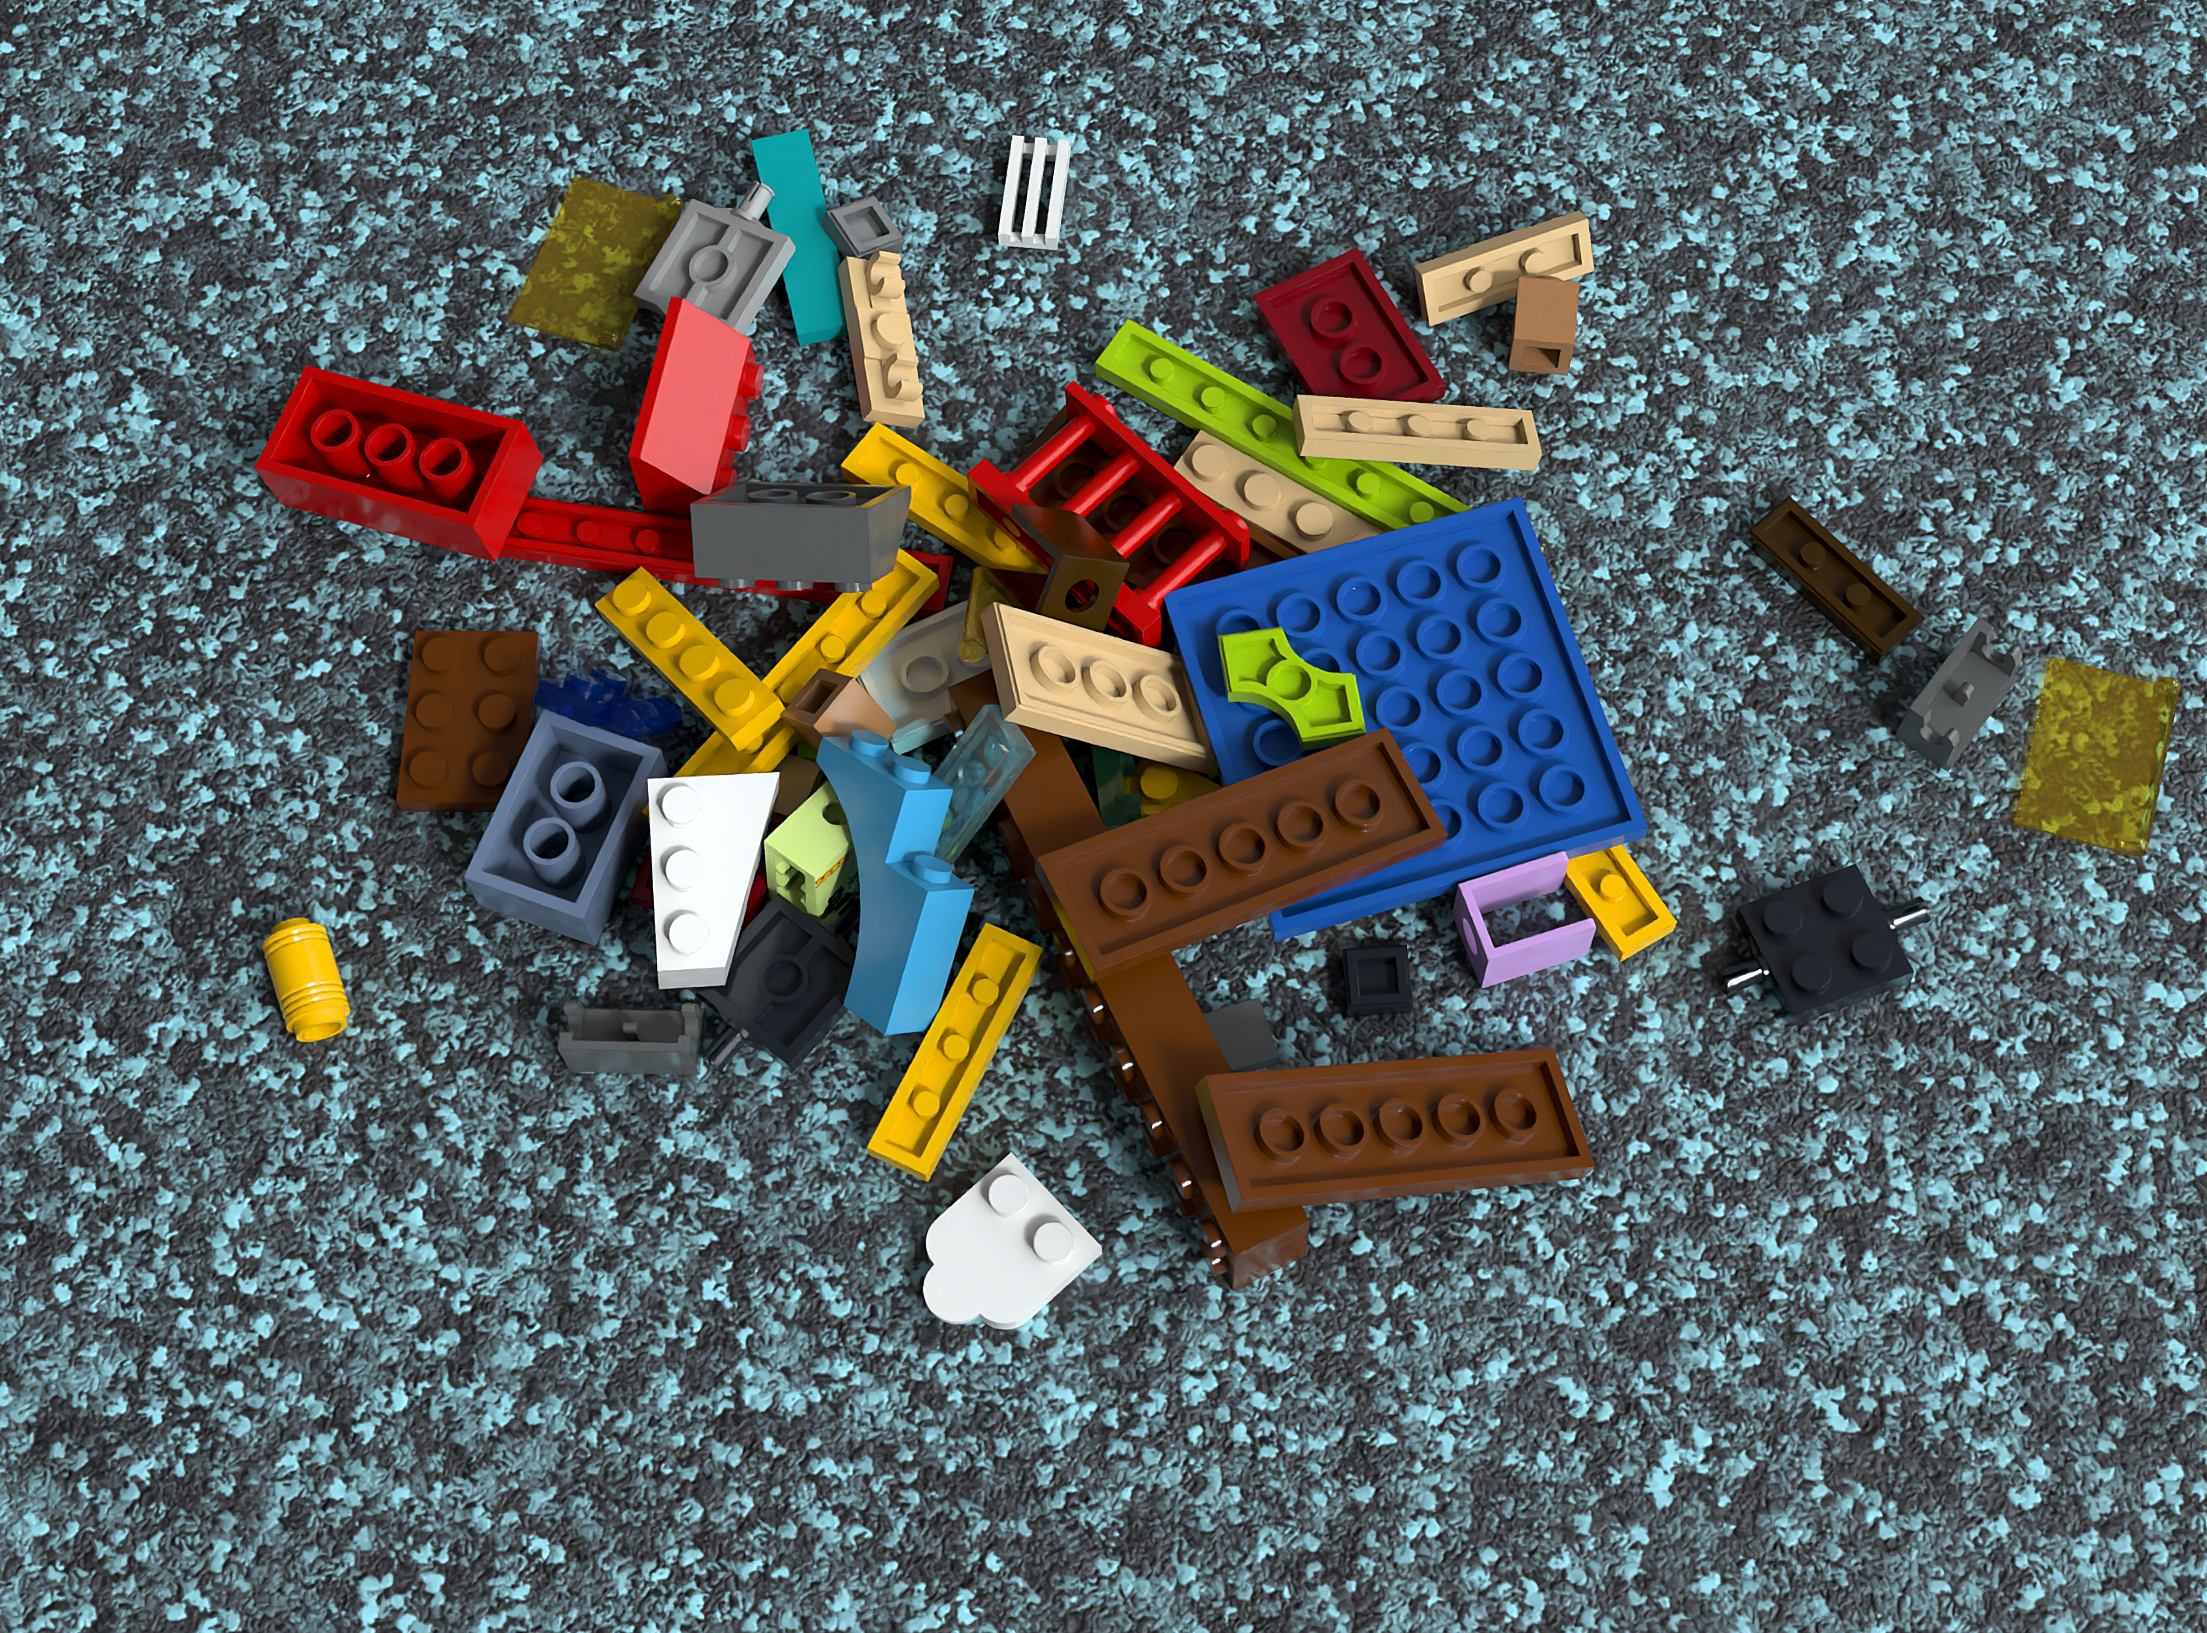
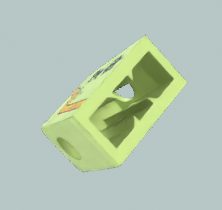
[764,781,860,919]

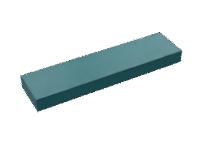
[751,128,849,346]

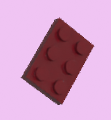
[1252,248,1446,403]

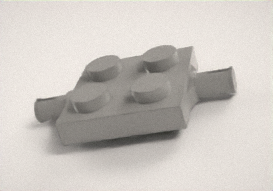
[633,181,796,352]

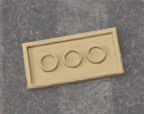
[981,602,1216,774]

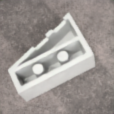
[648,772,780,989]

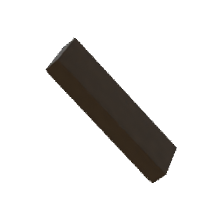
[1743,496,1925,665]

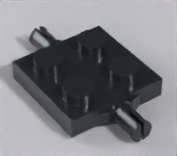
[1716,864,1930,1027]
[692,892,861,1074]

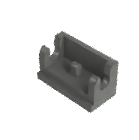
[1895,617,2022,772]
[558,1000,705,1075]

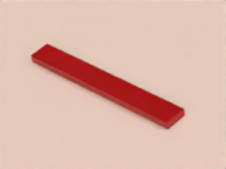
[499,496,955,618]

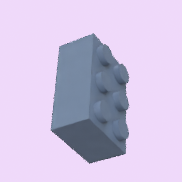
[463,710,671,946]

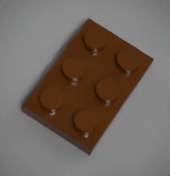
[396,631,543,812]

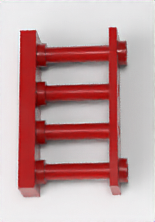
[967,380,1250,649]

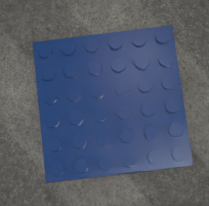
[1163,496,1648,942]

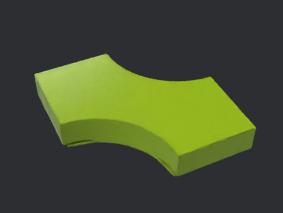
[1218,627,1366,751]

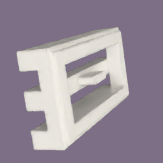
[998,135,1071,250]

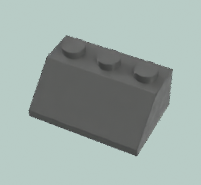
[690,481,911,593]

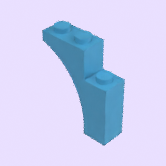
[816,730,975,1035]

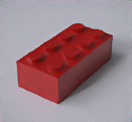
[255,365,544,562]

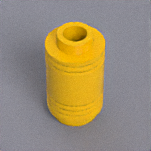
[262,918,351,1042]

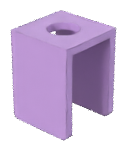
[1452,851,1596,989]

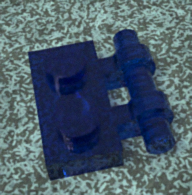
[533,668,682,739]

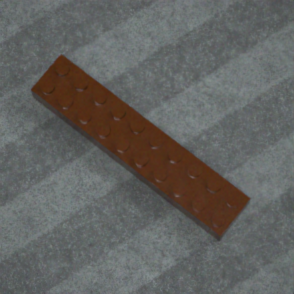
[943,668,1310,1291]

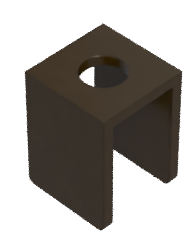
[985,504,1130,633]

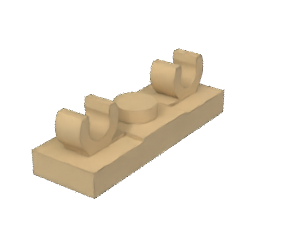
[1414,210,1594,326]
[838,251,925,429]

